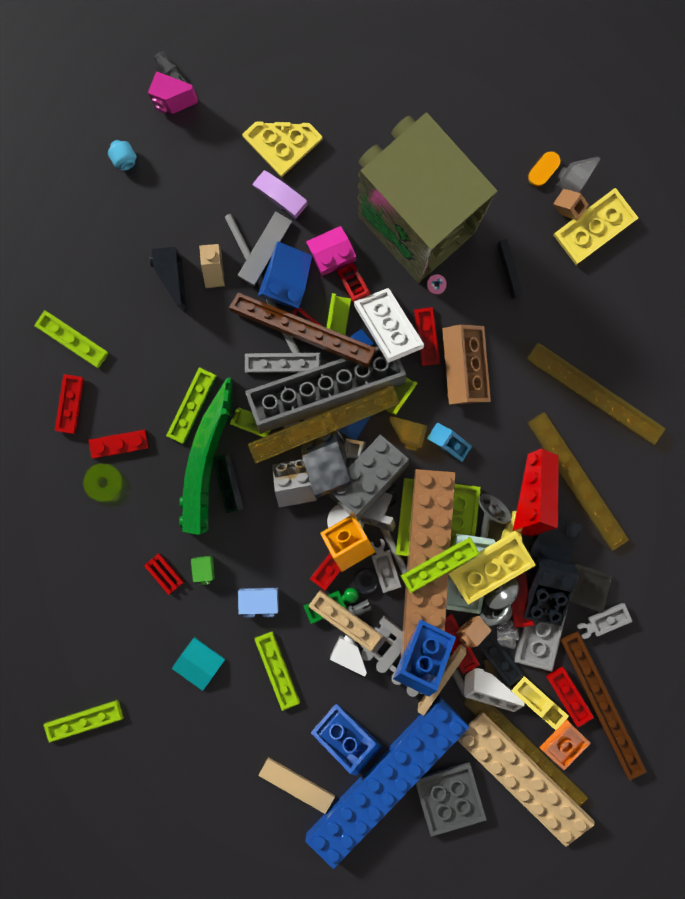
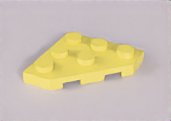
[242,122,323,178]

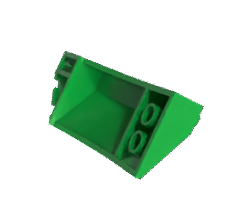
[179,378,233,534]

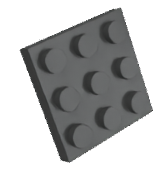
[416,762,486,837]

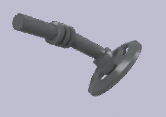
[478,494,512,538]

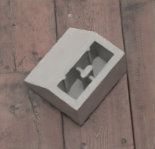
[272,459,317,507]

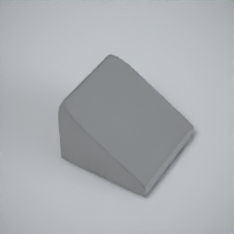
[345,438,367,461]

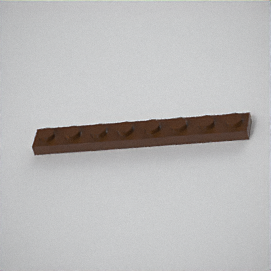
[229,293,376,367]
[560,631,646,781]

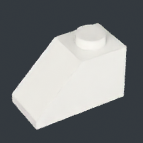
[330,635,367,676]

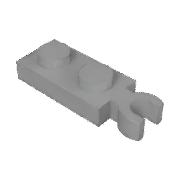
[370,538,401,593]
[577,603,632,639]

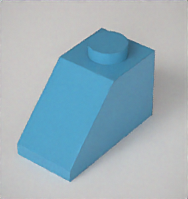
[427,423,472,462]

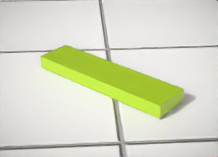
[34,310,109,368]
[166,367,217,444]
[400,537,480,593]
[254,631,300,711]
[43,700,124,743]

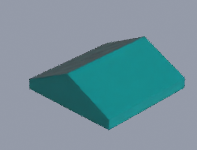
[172,637,225,691]

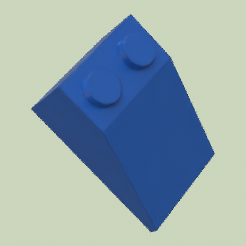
[258,241,312,309]
[393,619,456,697]
[311,704,382,776]

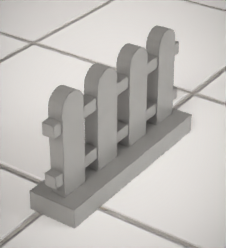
[361,616,422,697]

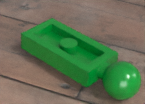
[304,588,359,624]

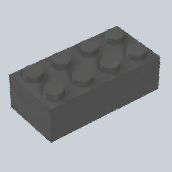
[328,435,409,522]

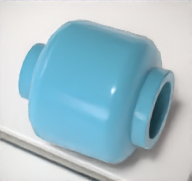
[108,140,137,170]

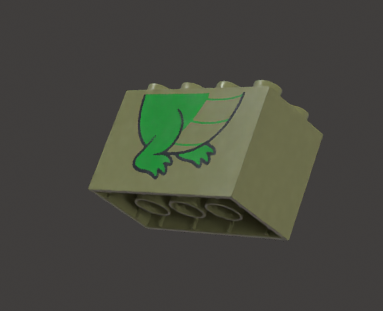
[357,112,497,283]

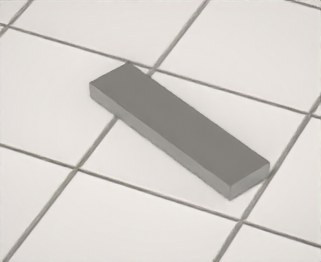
[237,211,292,286]
[245,353,321,373]

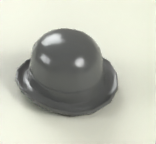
[480,603,512,626]

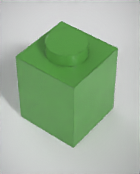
[191,556,215,585]

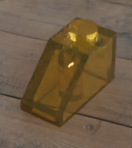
[388,416,427,451]

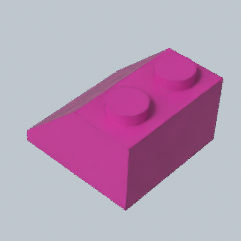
[148,71,198,114]
[306,226,356,276]

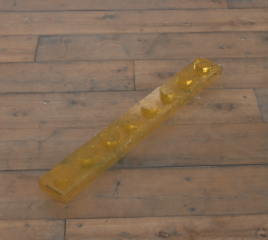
[527,343,666,445]
[248,385,400,463]
[528,412,629,550]
[463,698,588,806]

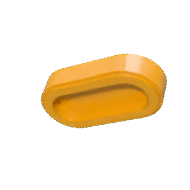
[528,152,560,187]

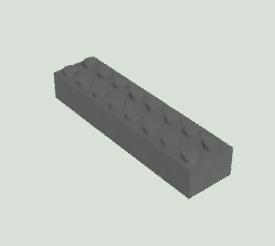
[245,346,406,434]

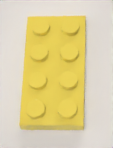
[553,188,638,265]
[448,531,536,604]

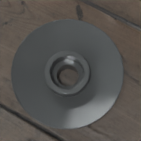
[484,578,519,610]

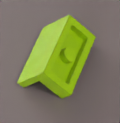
[326,293,351,335]
[379,377,418,416]

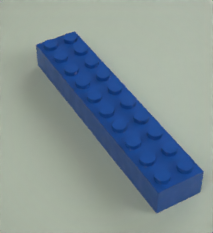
[305,695,469,869]

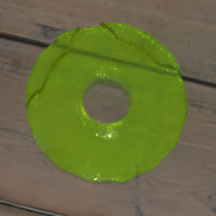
[83,463,123,501]

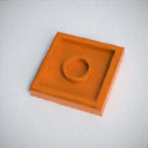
[540,719,591,770]

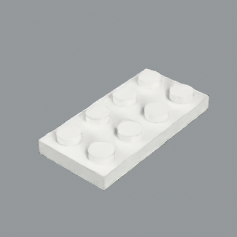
[354,288,424,363]

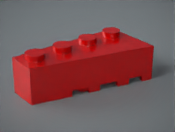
[513,448,558,537]

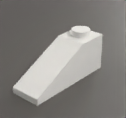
[464,668,524,712]

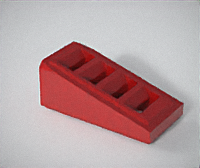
[336,262,371,304]

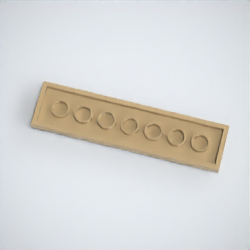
[457,712,594,847]

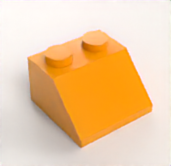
[320,516,375,572]

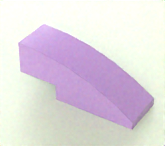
[252,170,308,219]

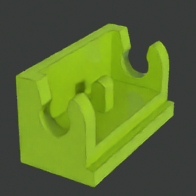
[230,407,271,439]

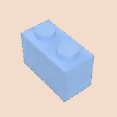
[238,588,279,617]

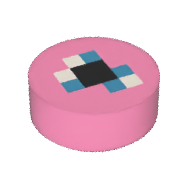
[427,274,447,295]

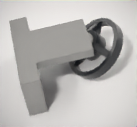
[358,483,399,532]

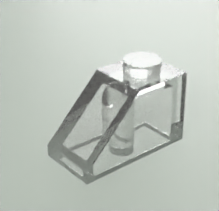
[557,157,600,193]

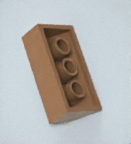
[442,324,491,405]

